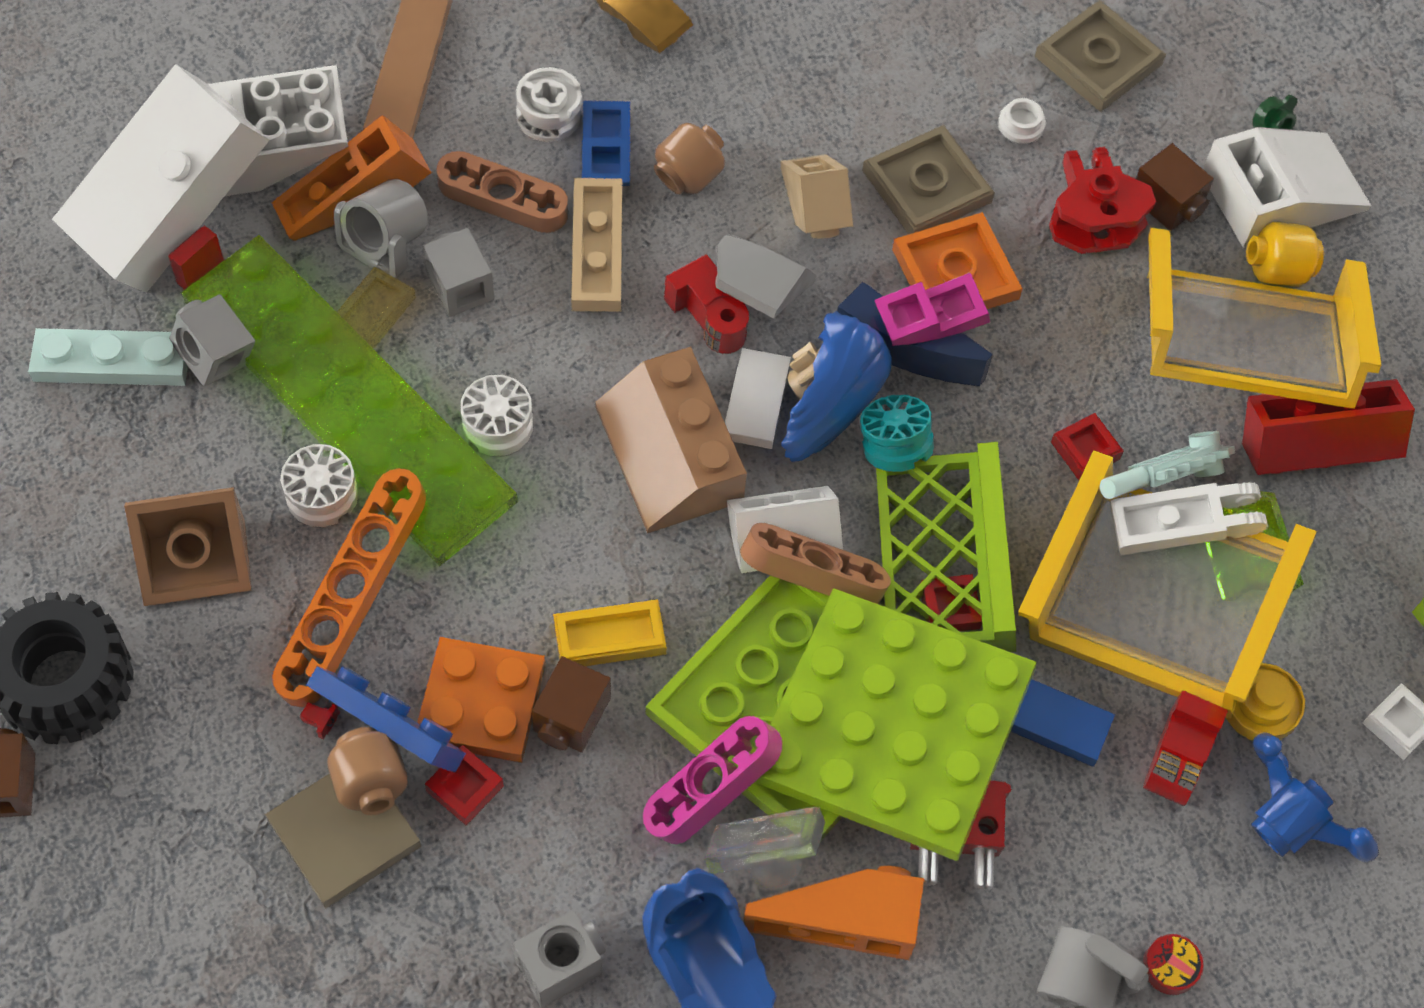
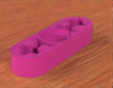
[643,716,782,844]

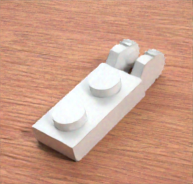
[1110,482,1268,555]

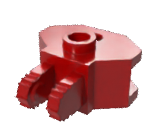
[1049,146,1156,254]

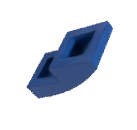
[582,101,630,186]

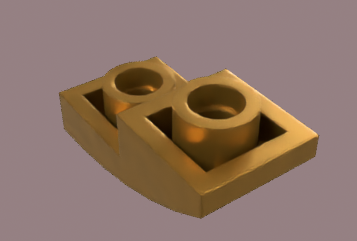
[597,0,693,53]

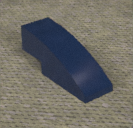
[837,282,993,387]

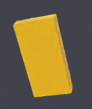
[553,599,667,666]

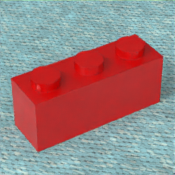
[1242,379,1415,475]

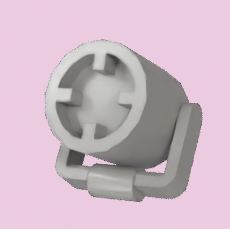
[334,179,427,280]
[1037,926,1149,1008]

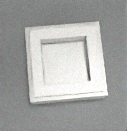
[1363,683,1424,760]

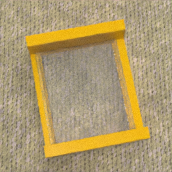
[1147,228,1381,409]
[1018,450,1317,718]

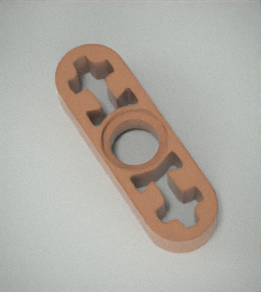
[436,151,568,233]
[740,523,891,604]

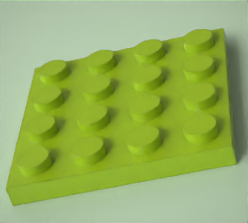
[645,575,842,851]
[754,588,1036,861]

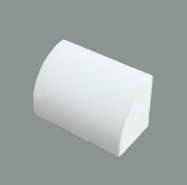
[727,486,843,573]

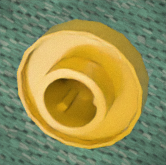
[1226,663,1305,741]

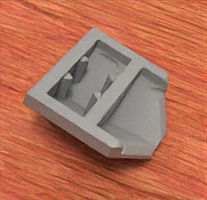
[715,234,817,318]

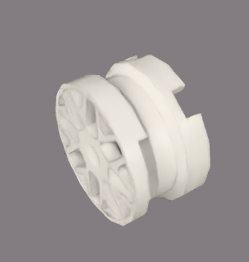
[516,67,582,142]
[461,375,533,456]
[280,444,358,527]

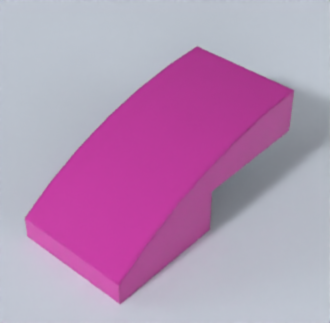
[875,272,990,346]

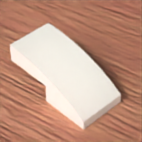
[725,348,791,449]

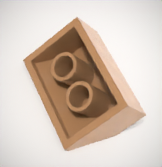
[595,346,747,533]

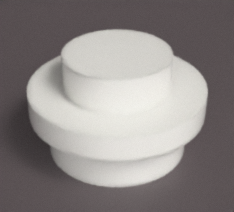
[998,98,1046,144]

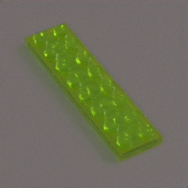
[181,234,519,567]

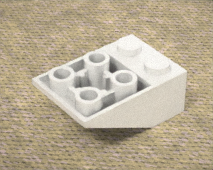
[208,65,348,196]
[1203,127,1371,248]

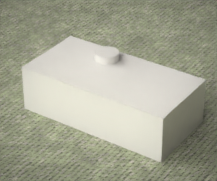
[52,64,269,293]

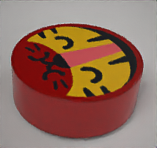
[1143,934,1204,995]

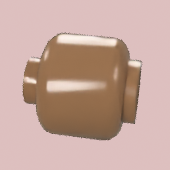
[654,123,725,194]
[327,727,408,815]

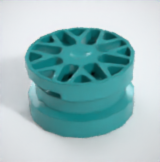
[860,395,934,472]

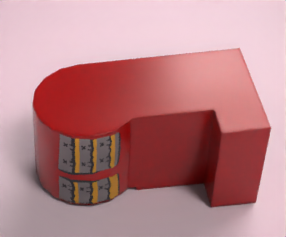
[664,254,749,354]
[1143,690,1228,807]

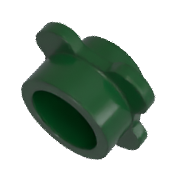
[1252,95,1298,130]

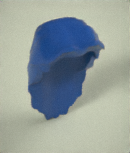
[781,310,892,462]
[642,868,776,1008]

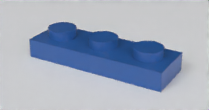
[306,666,466,772]

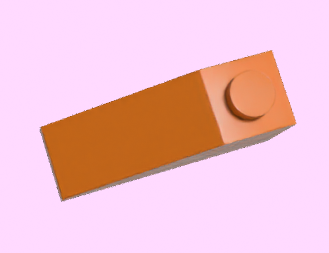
[271,115,432,241]
[744,866,924,960]

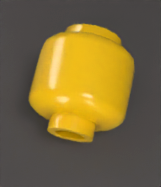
[1246,222,1324,287]

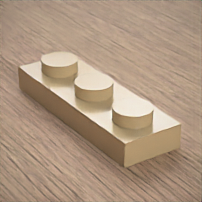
[571,178,622,312]

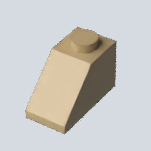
[780,155,853,238]

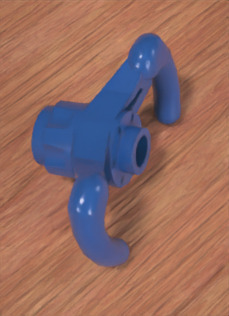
[1251,733,1379,862]

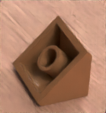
[124,487,252,606]

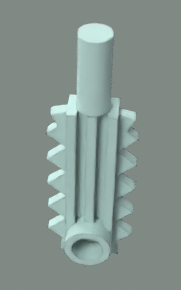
[1099,431,1235,499]

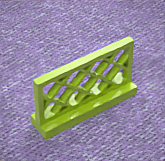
[876,442,1017,652]

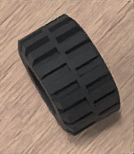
[0,592,134,744]

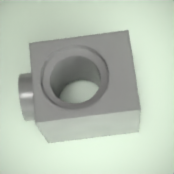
[422,227,494,317]
[169,294,255,387]
[512,909,606,1008]

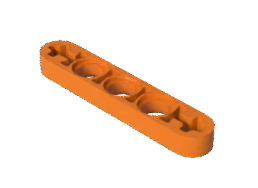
[272,468,426,707]

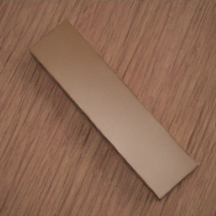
[363,0,453,138]

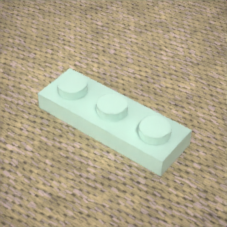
[28,328,188,386]

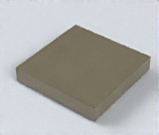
[1035,0,1166,112]
[862,125,995,234]
[265,773,422,909]

